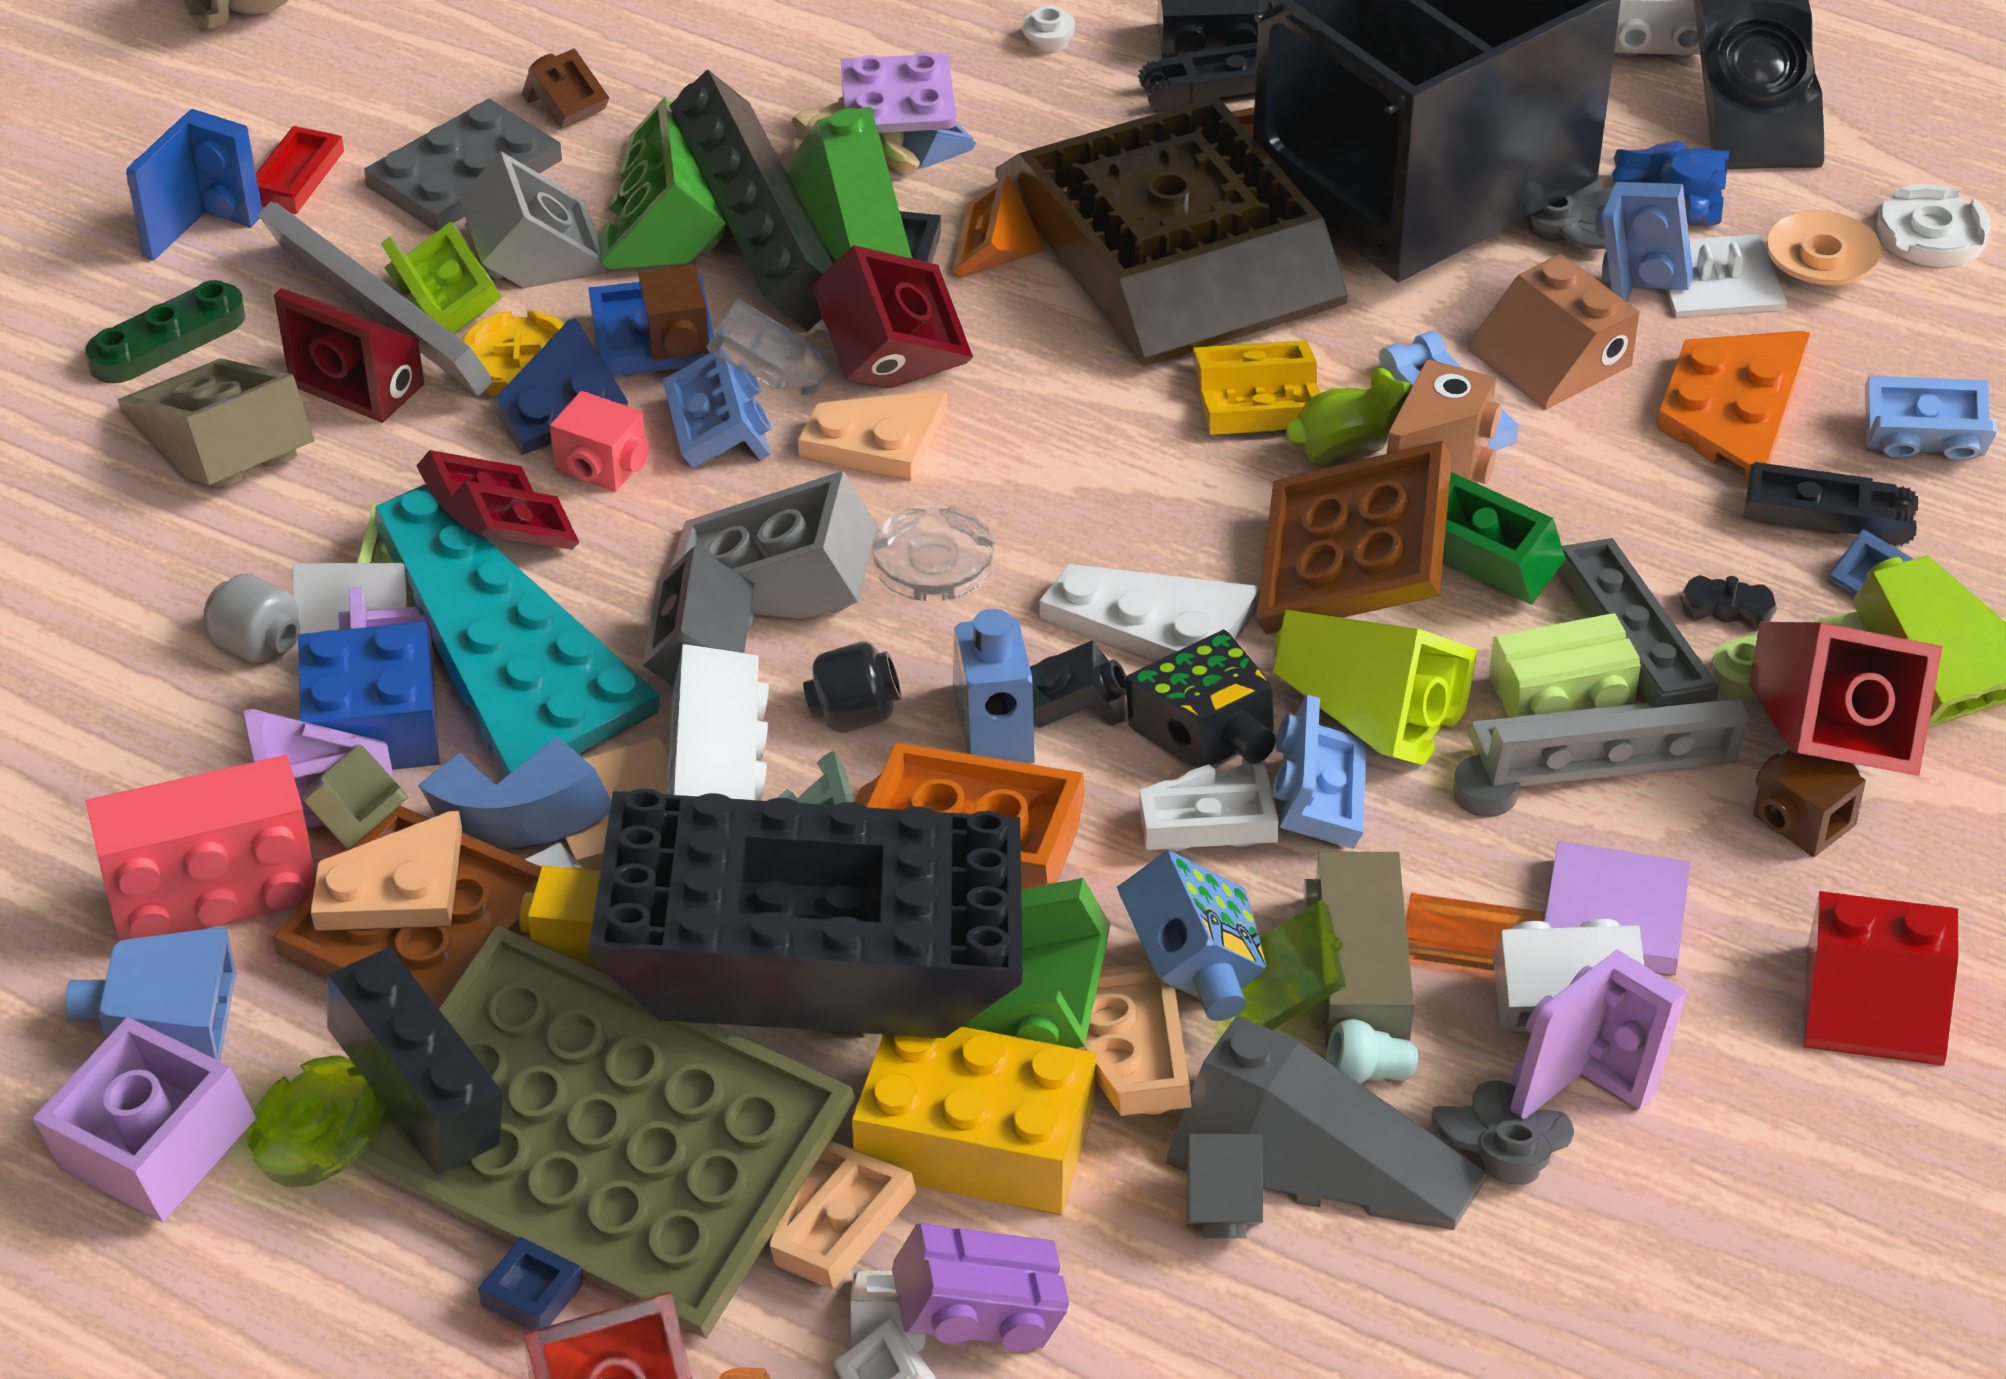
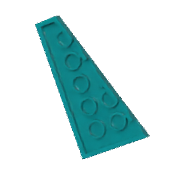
[374,484,660,780]

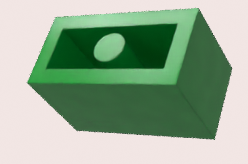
[1442,472,1566,605]

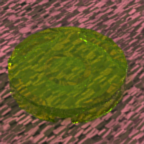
[247,1055,383,1188]

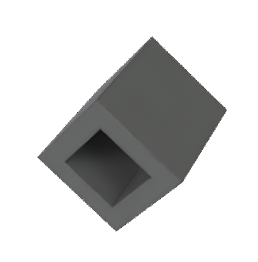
[1186,1134,1263,1239]

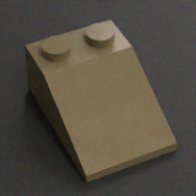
[117,358,315,488]

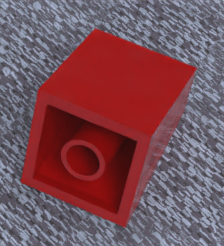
[1749,621,1943,776]

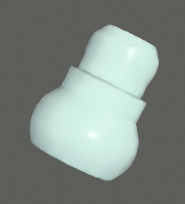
[1326,1019,1418,1084]

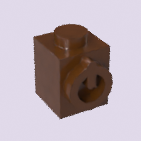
[1753,749,1866,857]

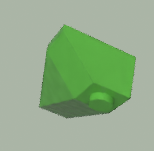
[599,97,726,269]
[784,106,912,264]

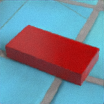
[256,126,344,214]

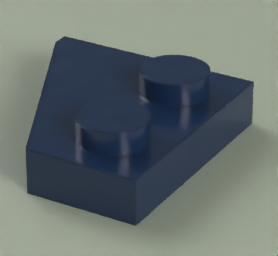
[495,318,628,455]

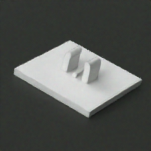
[1665,234,1788,318]

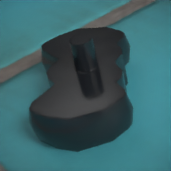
[1680,575,1777,629]

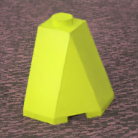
[1273,610,1478,765]

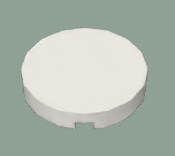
[1876,184,1990,268]

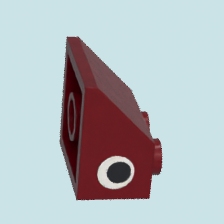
[812,245,973,388]
[274,288,424,423]

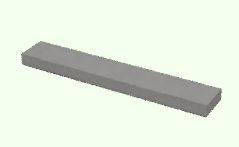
[257,201,493,396]

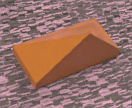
[952,175,1045,278]

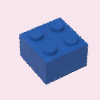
[298,621,440,770]

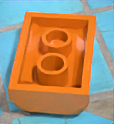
[854,742,1085,889]

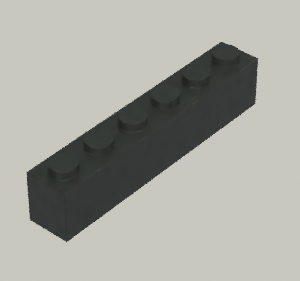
[669,69,833,331]

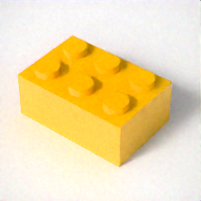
[852,1026,1096,1215]

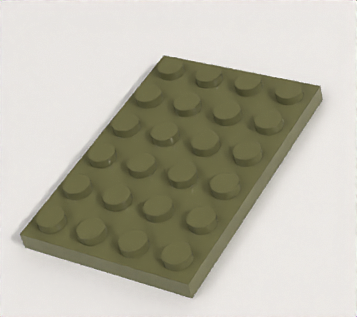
[341,925,856,1339]

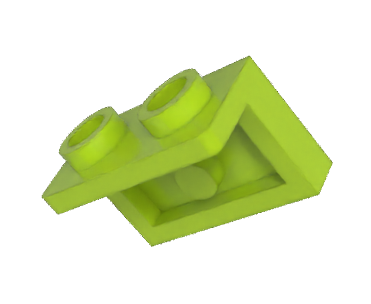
[381,222,503,334]

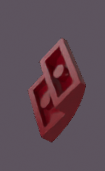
[416,450,579,550]

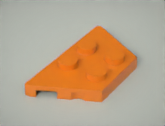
[1657,330,1810,483]

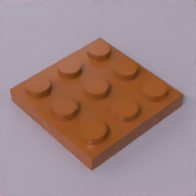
[1256,441,1452,635]
[273,805,542,1009]

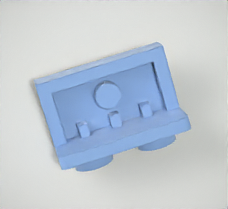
[1865,376,1997,460]
[1273,694,1366,849]

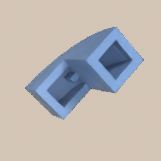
[418,736,611,848]

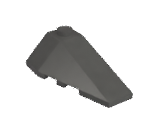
[1167,1015,1487,1230]

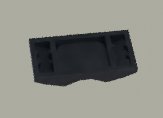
[1694,0,1824,169]

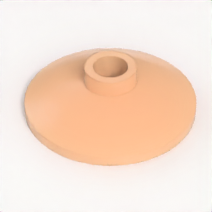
[1767,210,1882,285]

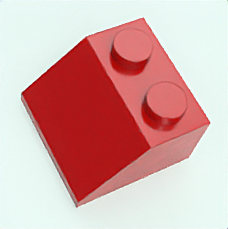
[1804,891,1959,1066]

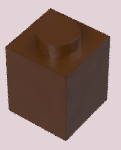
[638,264,710,361]

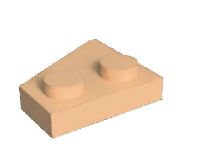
[798,390,947,481]
[311,811,463,930]

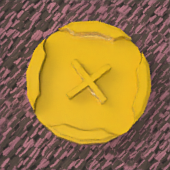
[462,310,564,397]

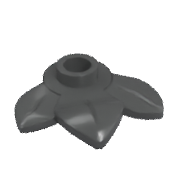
[1527,179,1612,249]
[1431,1080,1574,1185]

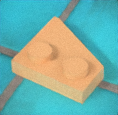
[770,1140,917,1290]

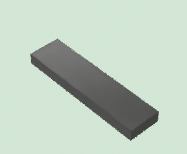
[1558,538,1719,708]

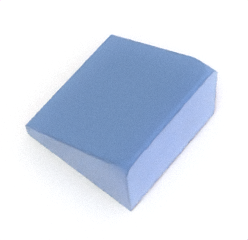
[902,122,976,168]
[1827,529,1913,596]

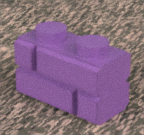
[892,1223,1069,1352]

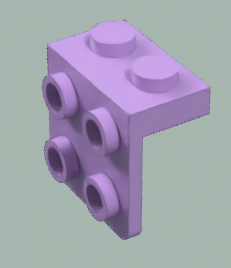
[841,52,956,133]
[1510,949,1688,1119]

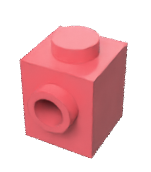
[550,391,649,491]

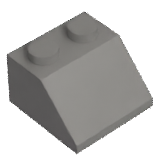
[459,151,607,288]

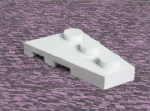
[1039,564,1260,662]

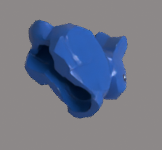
[1612,141,1729,226]

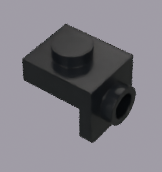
[1030,640,1127,728]

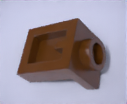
[521,48,610,129]

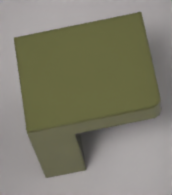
[300,744,408,850]

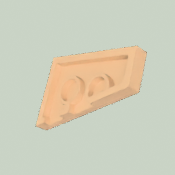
[1076,963,1192,1116]

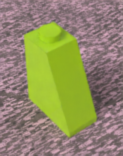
[1852,555,2006,728]

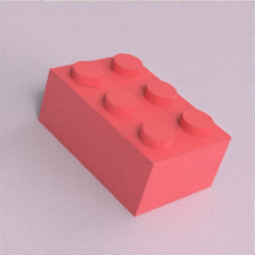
[85,754,316,942]

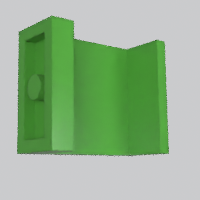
[962,878,1111,1048]

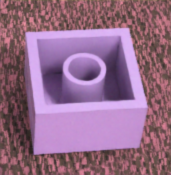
[32,1016,256,1223]

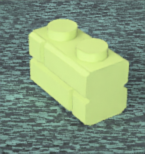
[1489,613,1641,718]

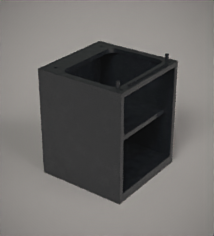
[1253,0,1621,283]

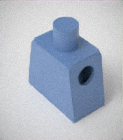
[66,928,236,1062]

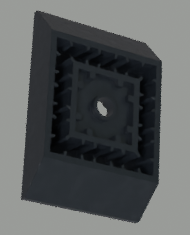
[589,789,1023,1038]

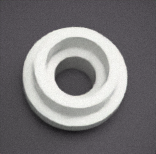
[1023,6,1075,53]

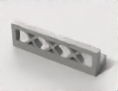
[1469,699,1749,787]

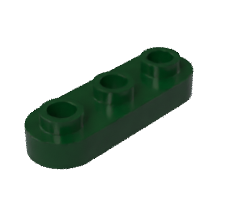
[85,280,245,383]

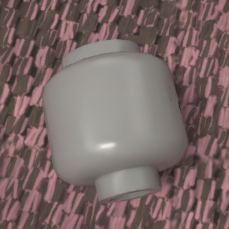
[204,574,300,665]

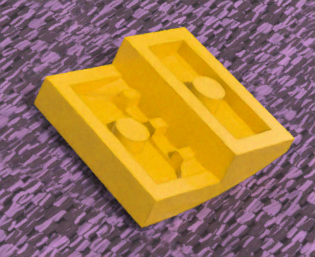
[1193,340,1321,435]

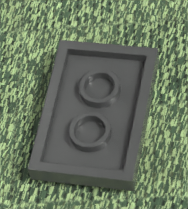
[364,98,562,232]

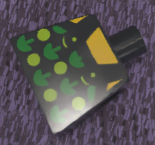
[1125,629,1276,768]

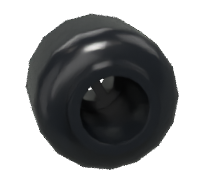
[803,641,902,733]

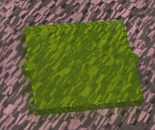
[1238,900,1346,1030]

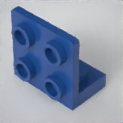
[126,108,262,260]

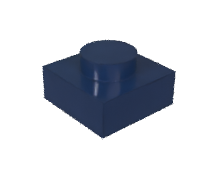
[478,1237,584,1336]

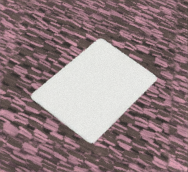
[293,563,407,634]

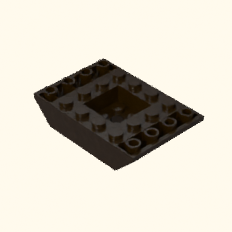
[995,96,1348,366]

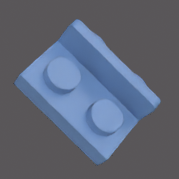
[1596,182,1693,302]
[663,346,771,468]

